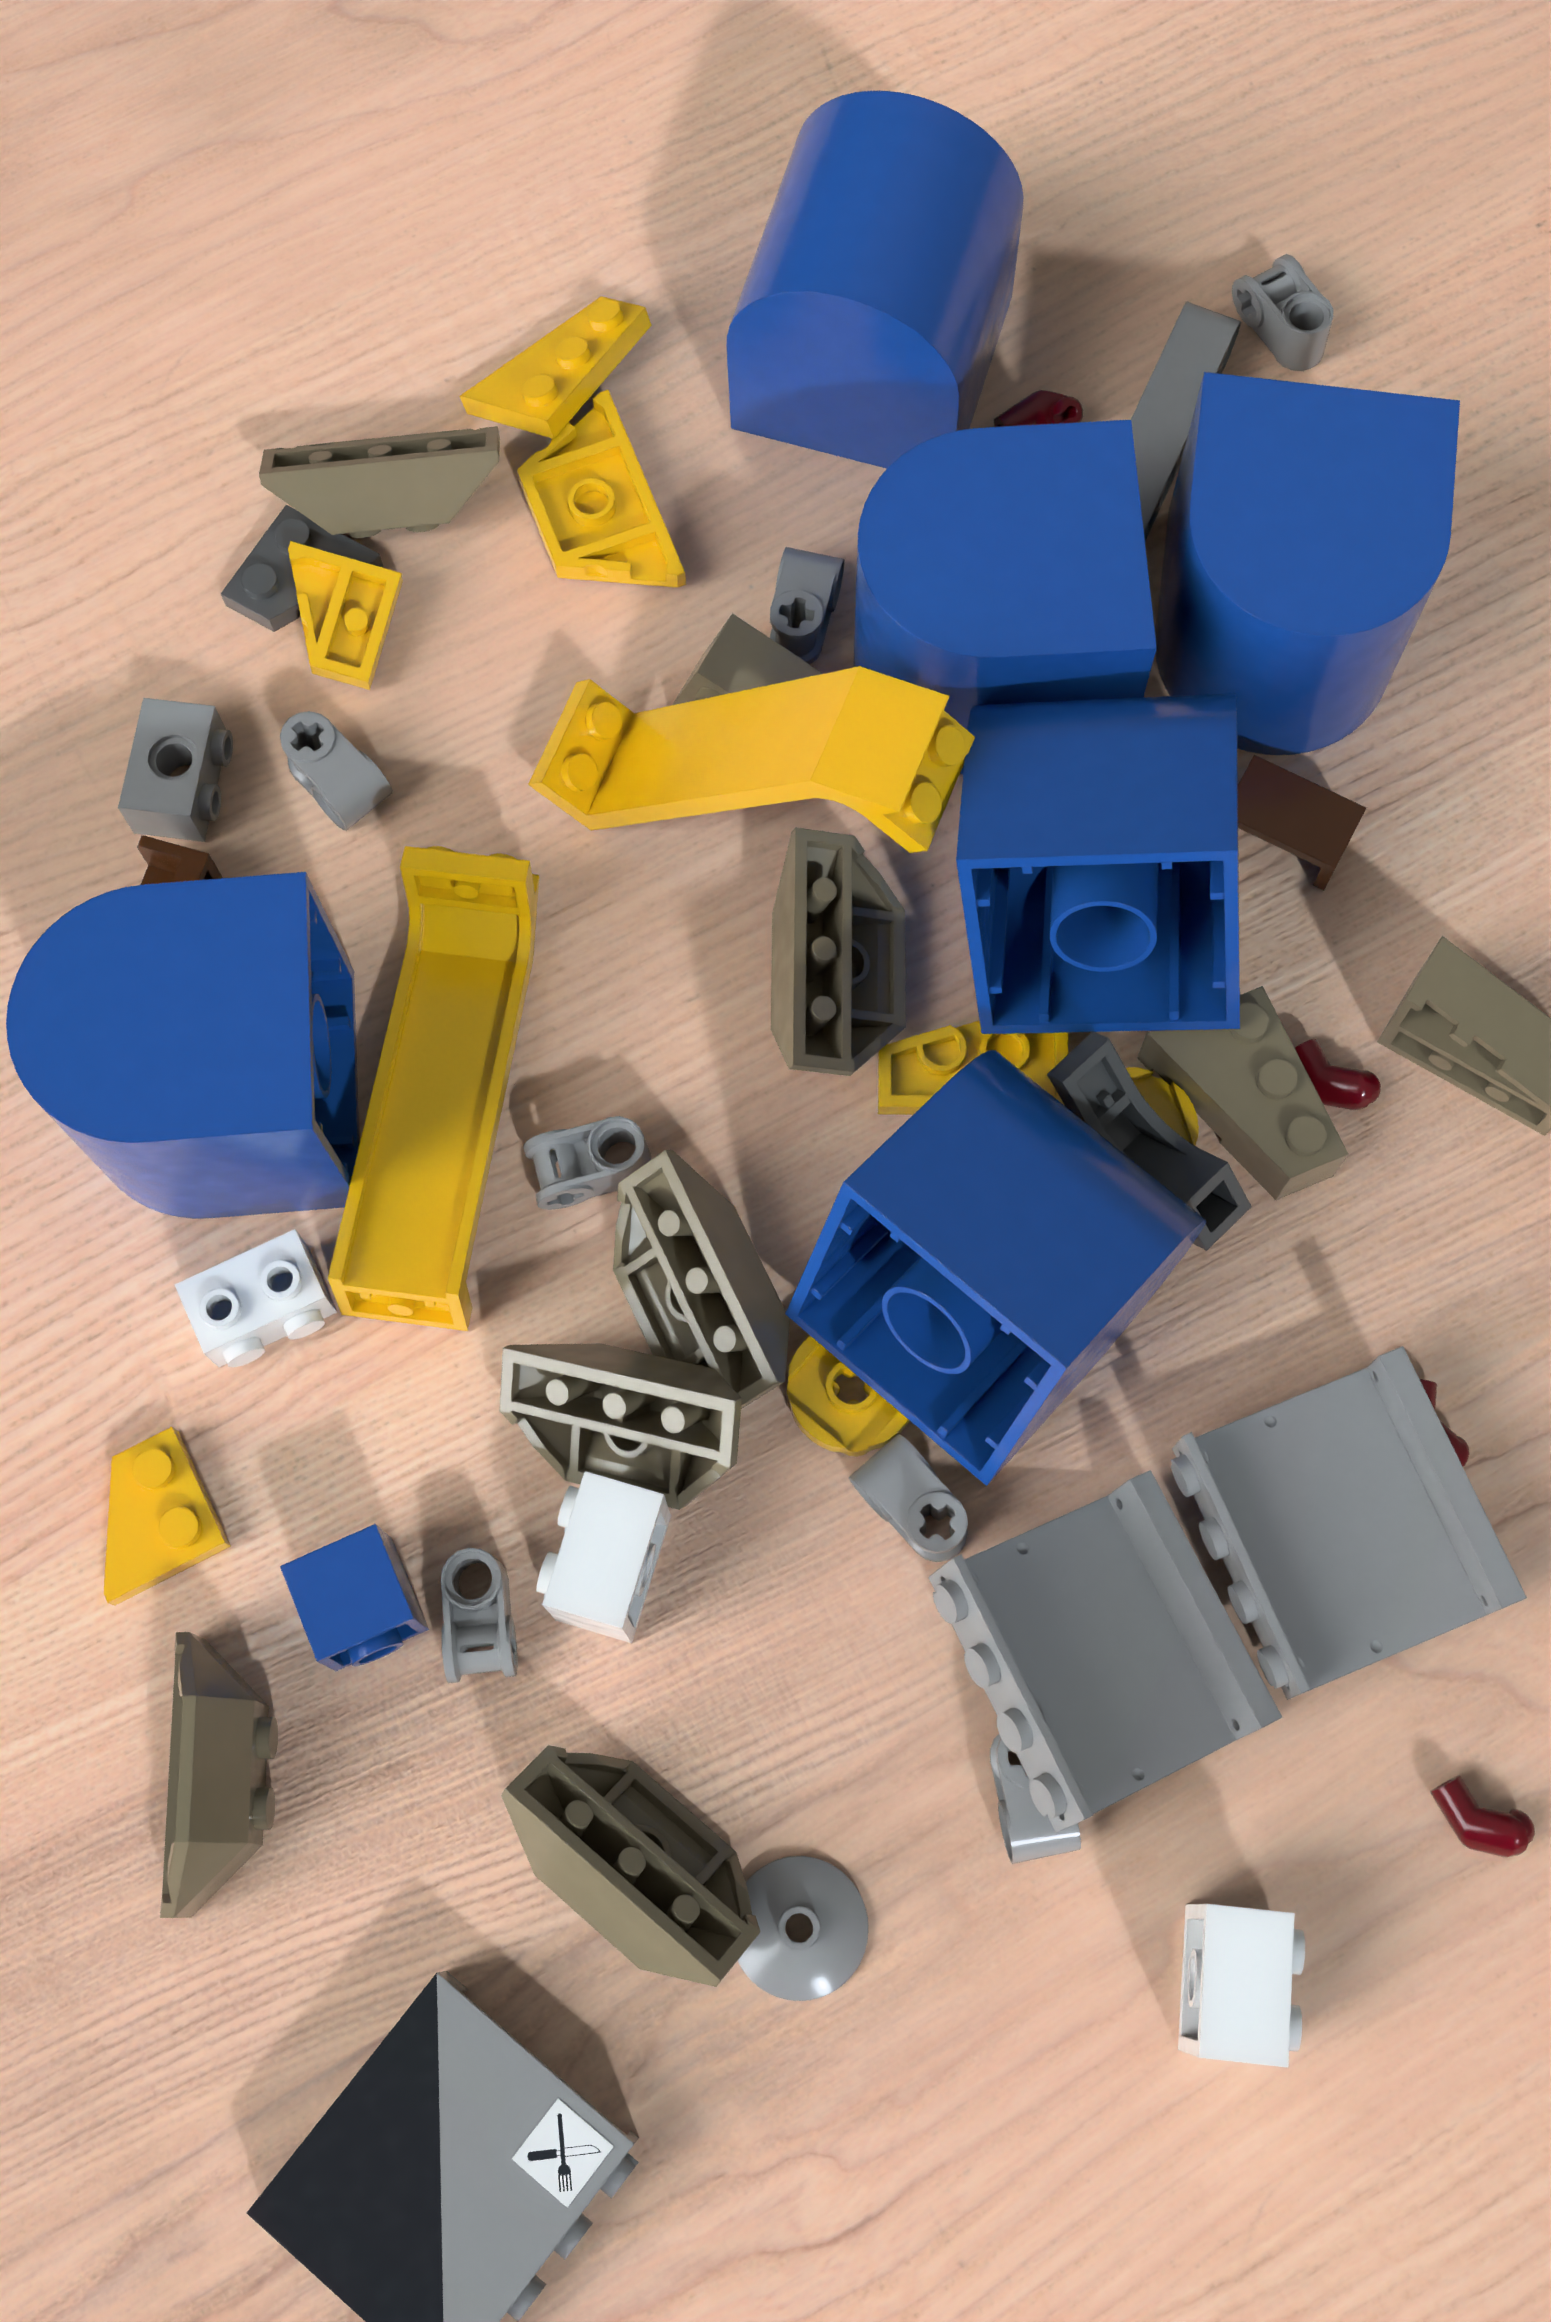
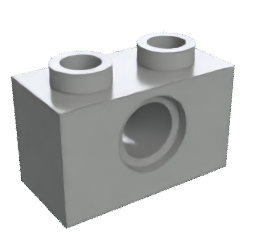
[118,698,233,842]

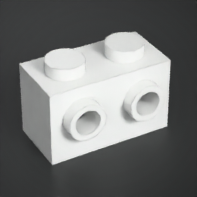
[174,1229,337,1367]

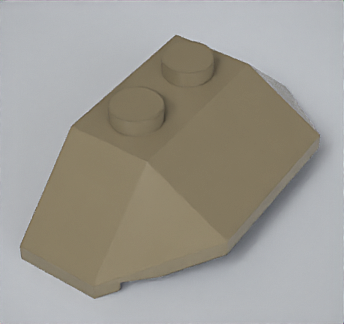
[259,426,500,538]
[771,827,906,1076]
[613,1150,790,1409]
[500,1343,742,1510]
[160,1632,278,1918]
[501,1745,760,1987]

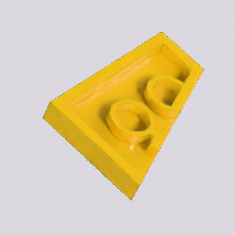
[460,296,652,439]
[878,1020,1068,1115]

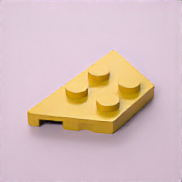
[517,390,686,588]

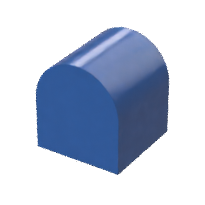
[726,91,1024,469]
[1155,372,1460,755]
[854,420,1157,774]
[956,693,1240,1034]
[6,872,360,1219]
[785,1050,1206,1486]

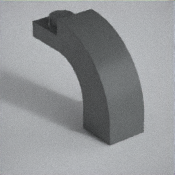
[1047,1031,1252,1251]

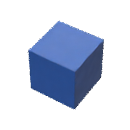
[280,1524,429,1671]

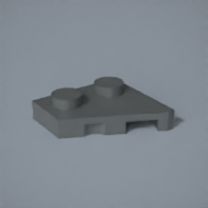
[221,505,383,632]

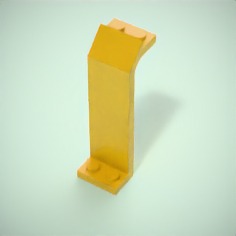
[528,666,975,853]
[328,846,539,1331]

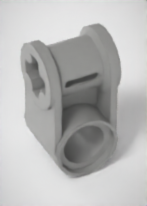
[1232,254,1333,371]
[770,547,845,664]
[280,711,393,831]
[523,1116,651,1210]
[849,1434,968,1562]
[440,1548,518,1683]
[990,1734,1081,1864]

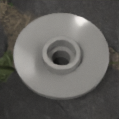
[738,1856,868,2001]

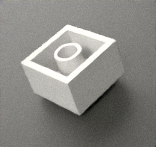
[536,1471,671,1643]
[1178,1904,1305,2068]

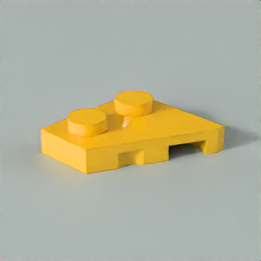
[288,541,403,690]
[103,1427,231,1606]

